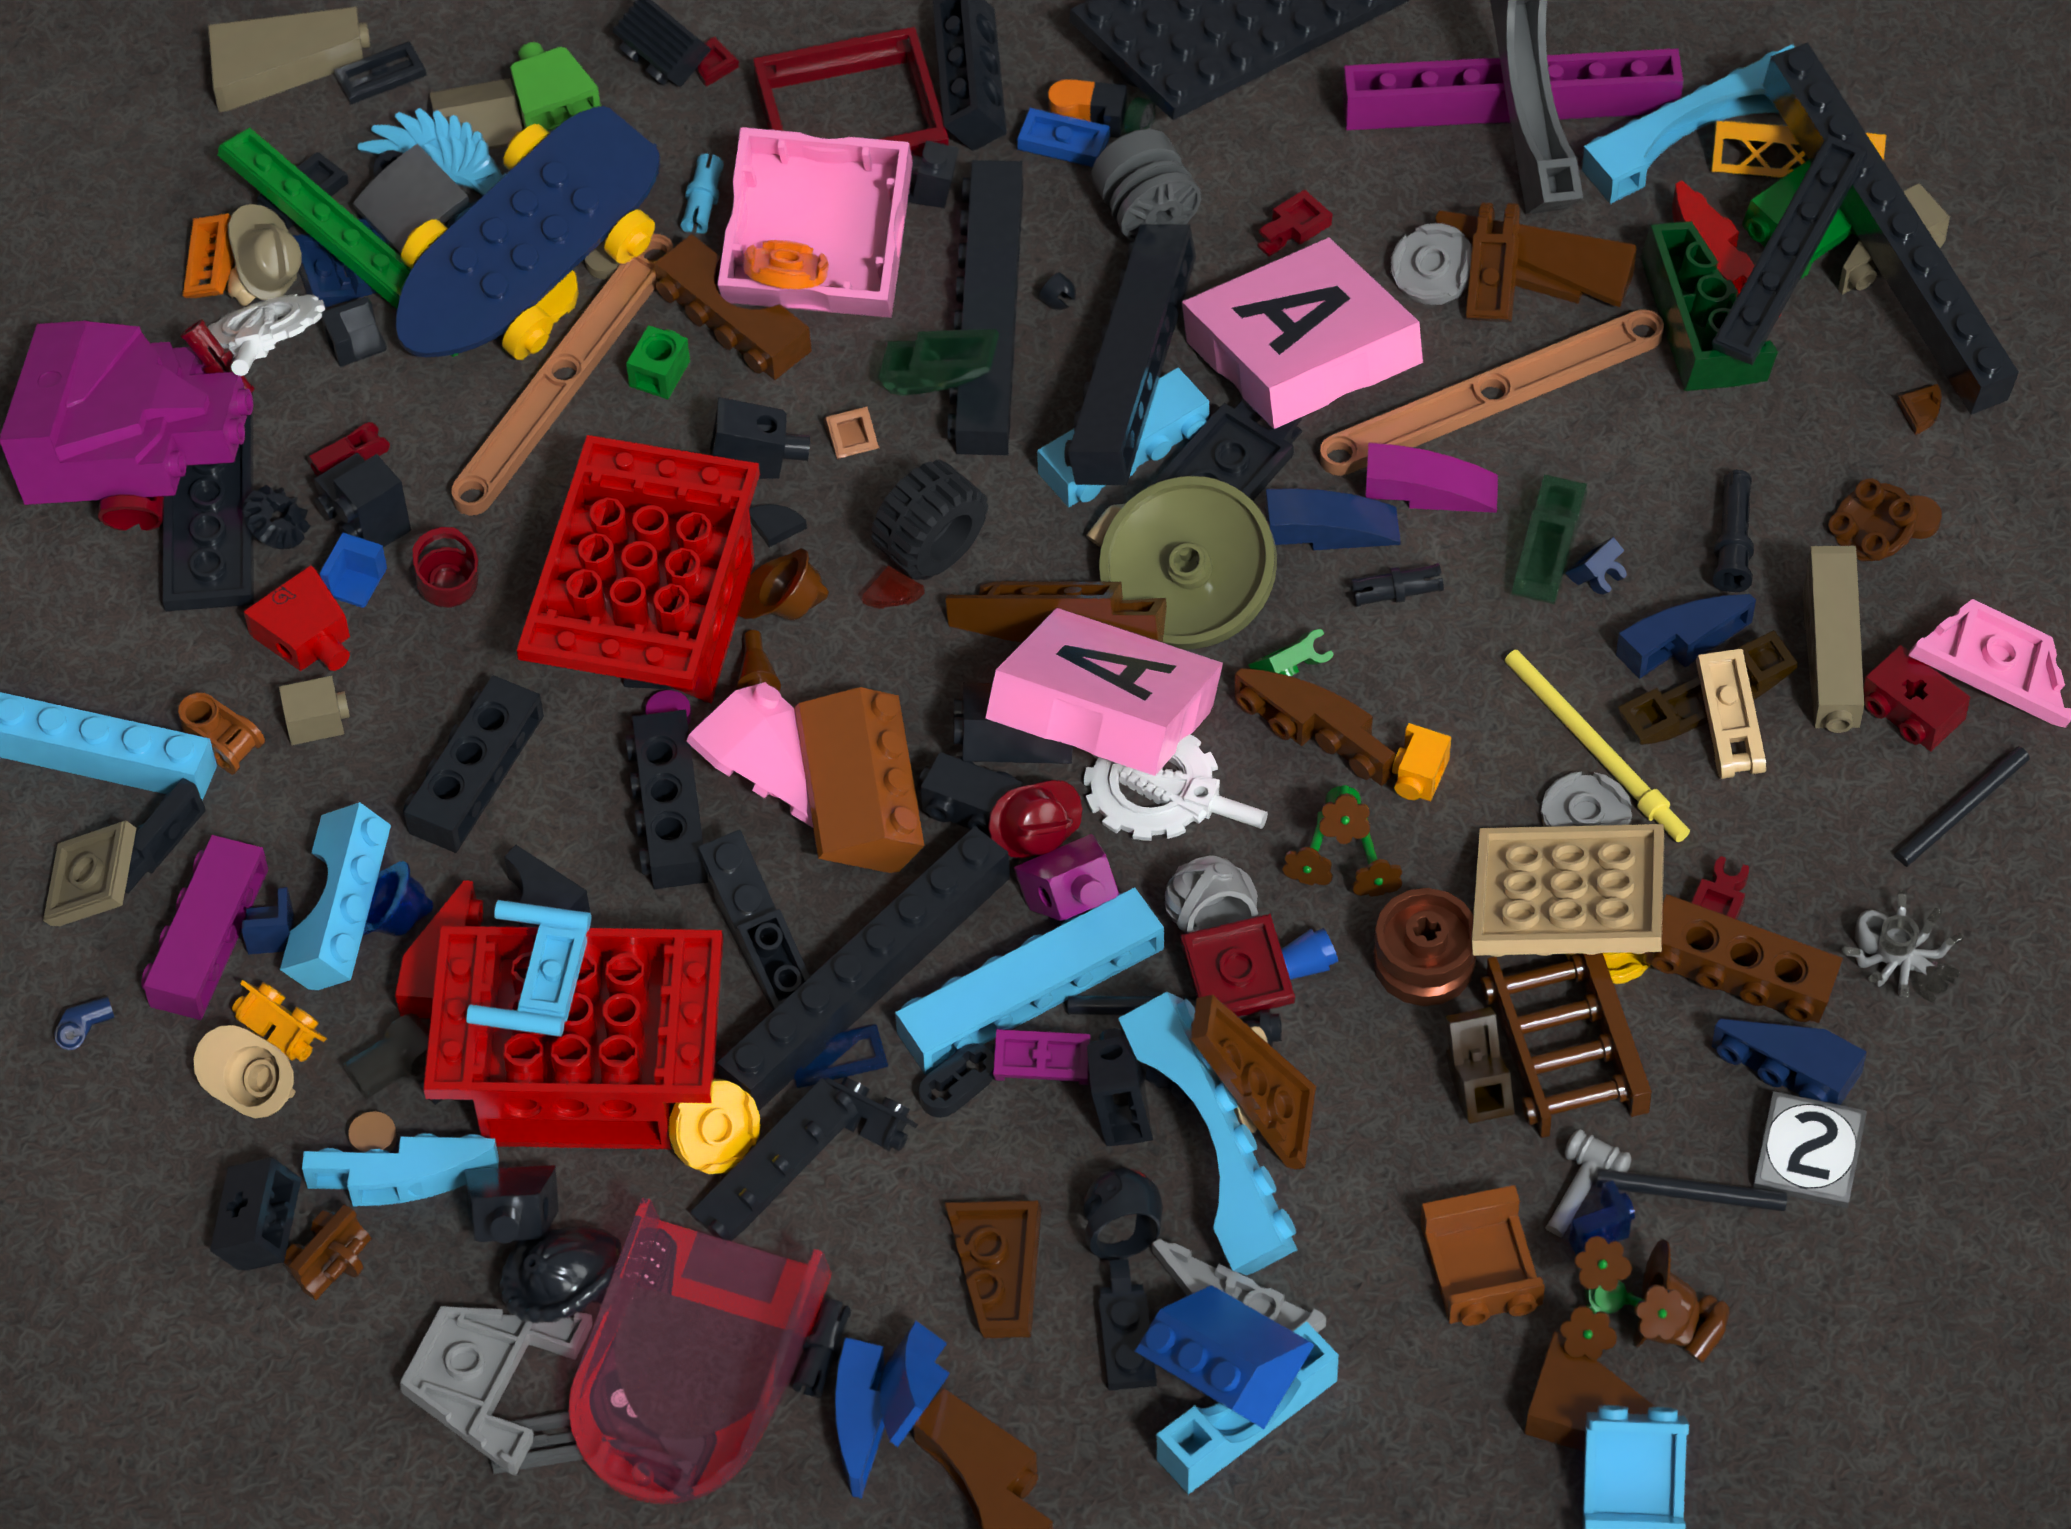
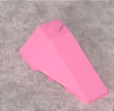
[686,682,813,827]

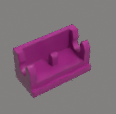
[993,1029,1091,1085]

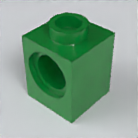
[626,325,690,399]

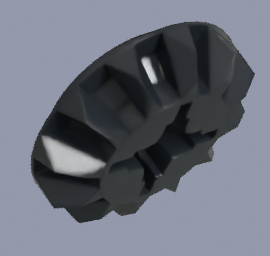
[242,484,310,549]

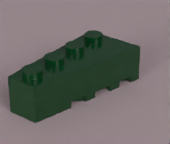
[1640,221,1778,391]

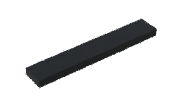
[1713,134,1867,365]

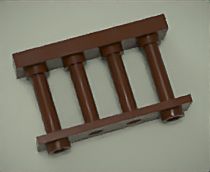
[1481,953,1652,1138]

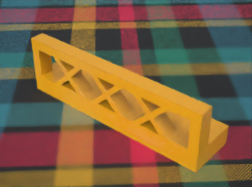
[1712,120,1886,177]

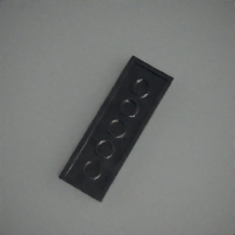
[163,392,254,612]

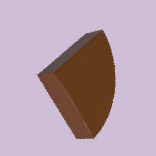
[1897,384,1942,435]

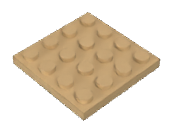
[1472,824,1664,957]

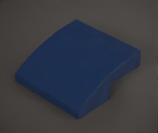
[293,219,386,307]

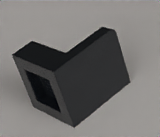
[321,297,387,367]

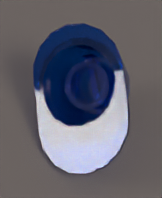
[362,861,433,936]

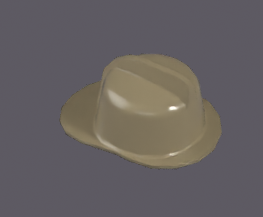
[228,204,302,301]

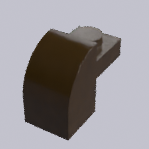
[1446,1007,1514,1124]

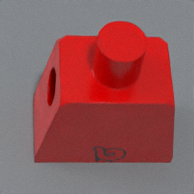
[244,565,350,671]

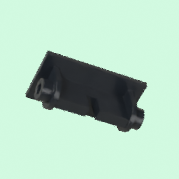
[826,1076,918,1151]

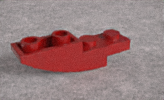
[1672,180,1781,317]

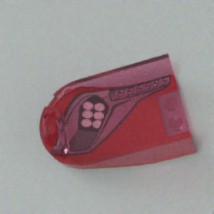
[569,1197,832,1504]

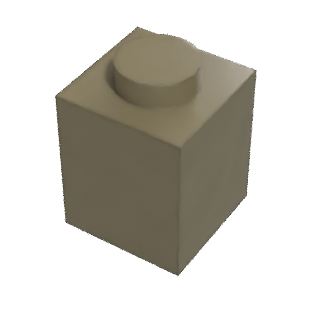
[279,676,350,745]

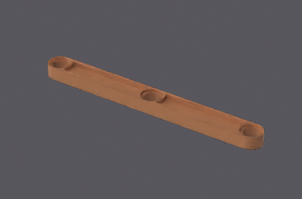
[452,234,673,515]
[1320,309,1664,476]

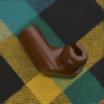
[1683,1294,1730,1363]

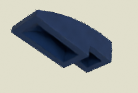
[1265,488,1401,550]
[1616,594,1756,679]

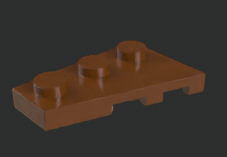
[945,1200,1041,1338]

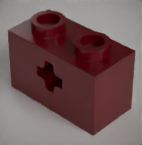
[1863,645,1971,752]

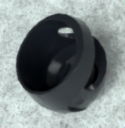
[1084,1168,1163,1260]

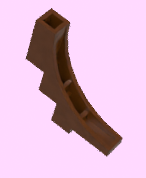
[913,1388,1053,1529]

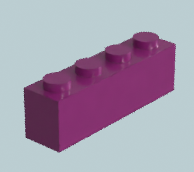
[141,835,269,1020]

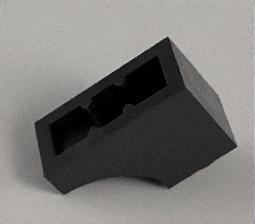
[504,845,590,927]

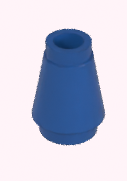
[1281,928,1339,980]

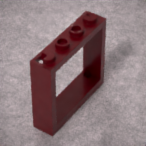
[753,27,949,161]

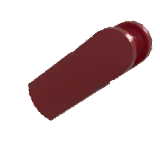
[308,422,390,477]

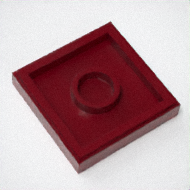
[1180,914,1295,1017]

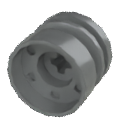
[1091,129,1201,241]

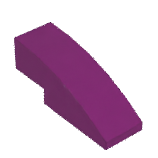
[1366,443,1498,513]

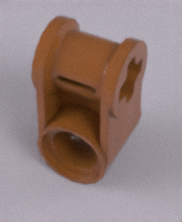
[178,693,265,775]

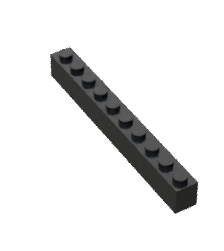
[1763,42,2019,415]

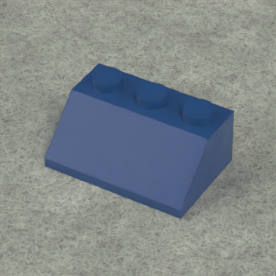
[1135,1285,1314,1429]

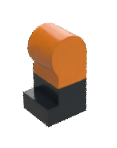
[1048,80,1127,138]

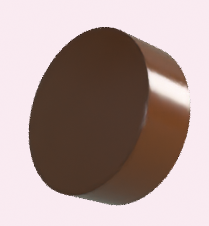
[1911,495,1942,539]

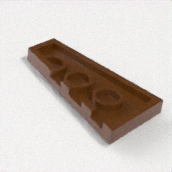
[1191,995,1316,1170]

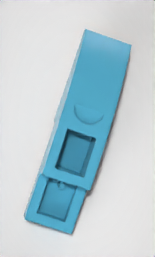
[302,1133,499,1206]

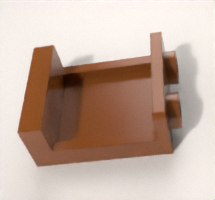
[1420,1185,1545,1326]

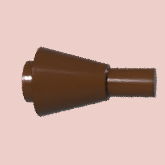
[736,630,781,692]

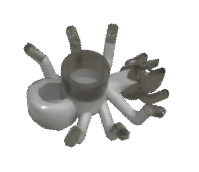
[1842,890,1964,1003]

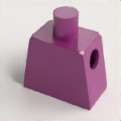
[1013,834,1119,920]

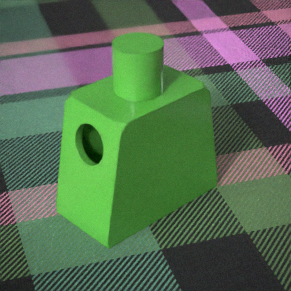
[510,42,600,131]

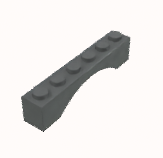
[1490,0,1583,214]

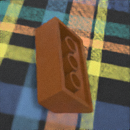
[794,687,925,873]

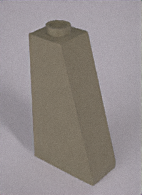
[208,7,371,112]
[1802,546,1864,733]

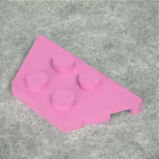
[1909,599,2071,728]

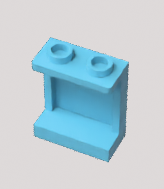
[1583,1405,1689,1529]

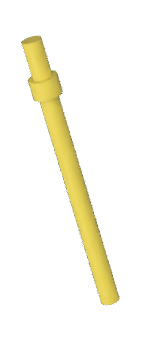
[1505,650,1690,842]

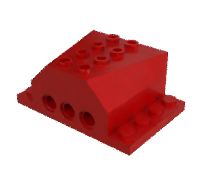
[517,435,760,704]
[424,926,723,1149]

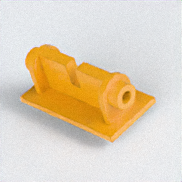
[232,980,327,1062]

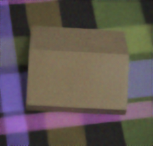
[429,78,522,149]

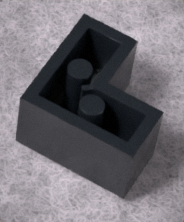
[314,452,411,548]

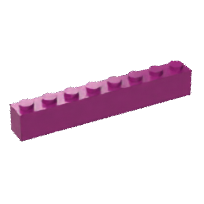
[1343,49,1683,130]

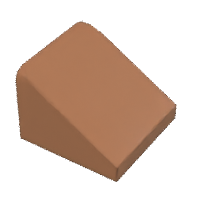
[823,407,879,459]

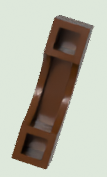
[654,234,812,380]

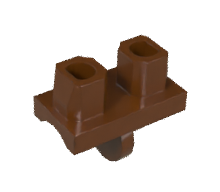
[283,1205,371,1300]

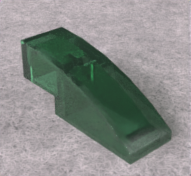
[878,329,999,395]
[1512,474,1587,604]

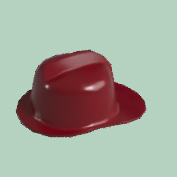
[988,780,1083,858]

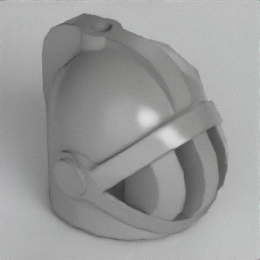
[1165,855,1258,934]

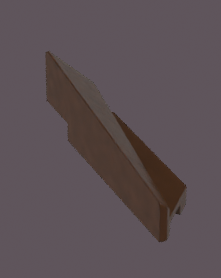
[1435,210,1637,308]
[945,581,1167,643]

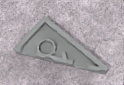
[1152,1239,1326,1332]

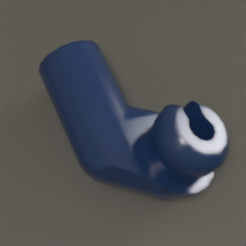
[54,996,114,1050]

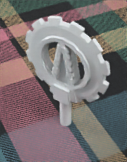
[207,294,325,376]
[1084,734,1268,841]

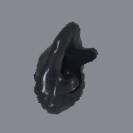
[499,1225,623,1323]

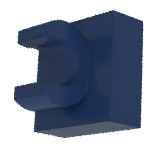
[1565,537,1627,595]

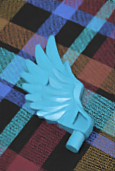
[357,108,508,196]

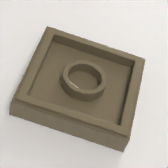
[43,820,136,926]

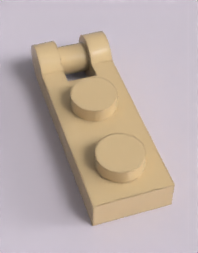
[1696,649,1766,779]

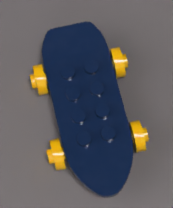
[396,106,660,360]

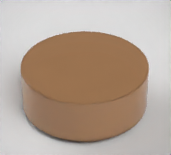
[348,1111,397,1153]

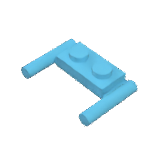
[467,900,591,1036]

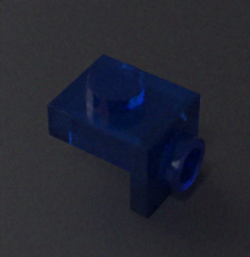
[1569,1180,1635,1256]

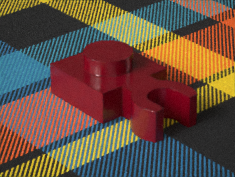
[1691,856,1749,919]

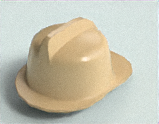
[193,1025,296,1118]

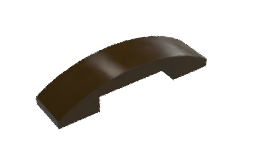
[1618,630,1797,745]

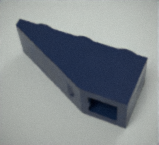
[1712,1019,1867,1105]

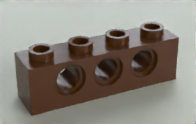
[1642,894,1843,1023]

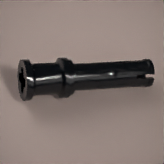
[1712,469,1754,592]

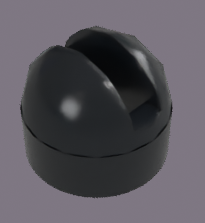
[1039,272,1076,310]

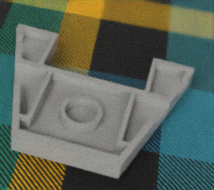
[400,1306,593,1475]

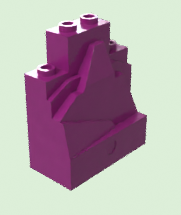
[0,321,253,505]

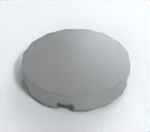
[1391,223,1472,305]
[1541,772,1632,827]

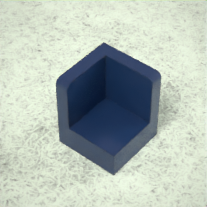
[242,887,294,955]

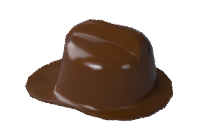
[739,548,829,621]
[1633,1239,1700,1348]

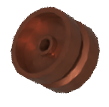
[1373,888,1476,1006]

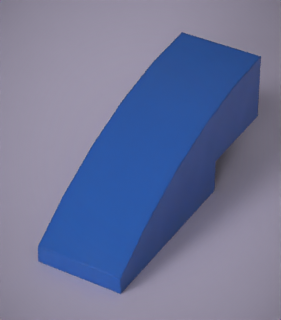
[880,1321,950,1447]
[835,1338,885,1498]

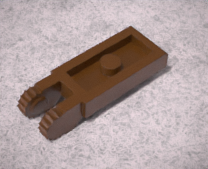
[1466,203,1520,322]

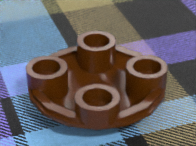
[1828,478,1918,561]

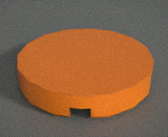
[742,240,829,289]

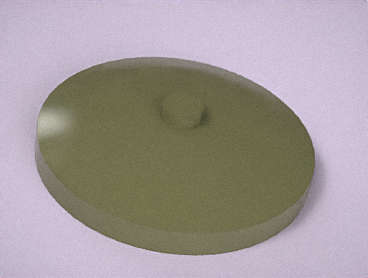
[1099,476,1277,650]

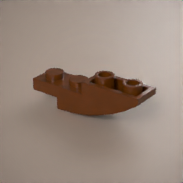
[1235,668,1395,786]

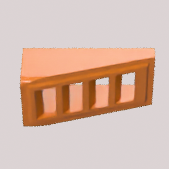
[183,214,235,298]

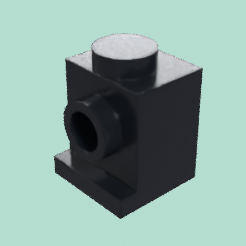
[908,140,959,208]

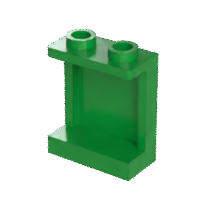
[1742,160,1858,280]

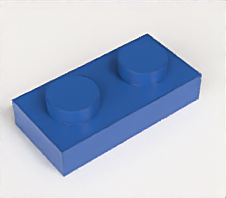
[1017,108,1110,167]

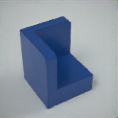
[320,533,387,607]

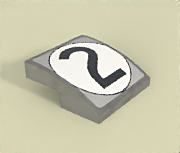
[1754,1091,1867,1208]

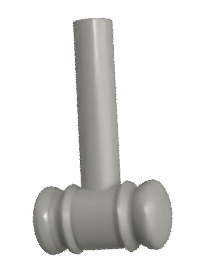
[1546,1129,1631,1237]

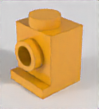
[1392,723,1451,801]

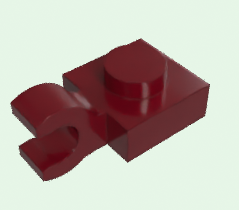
[1258,189,1333,257]

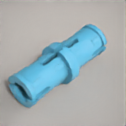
[681,154,724,234]

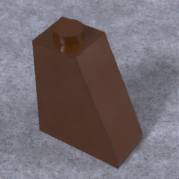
[1525,1331,1655,1452]

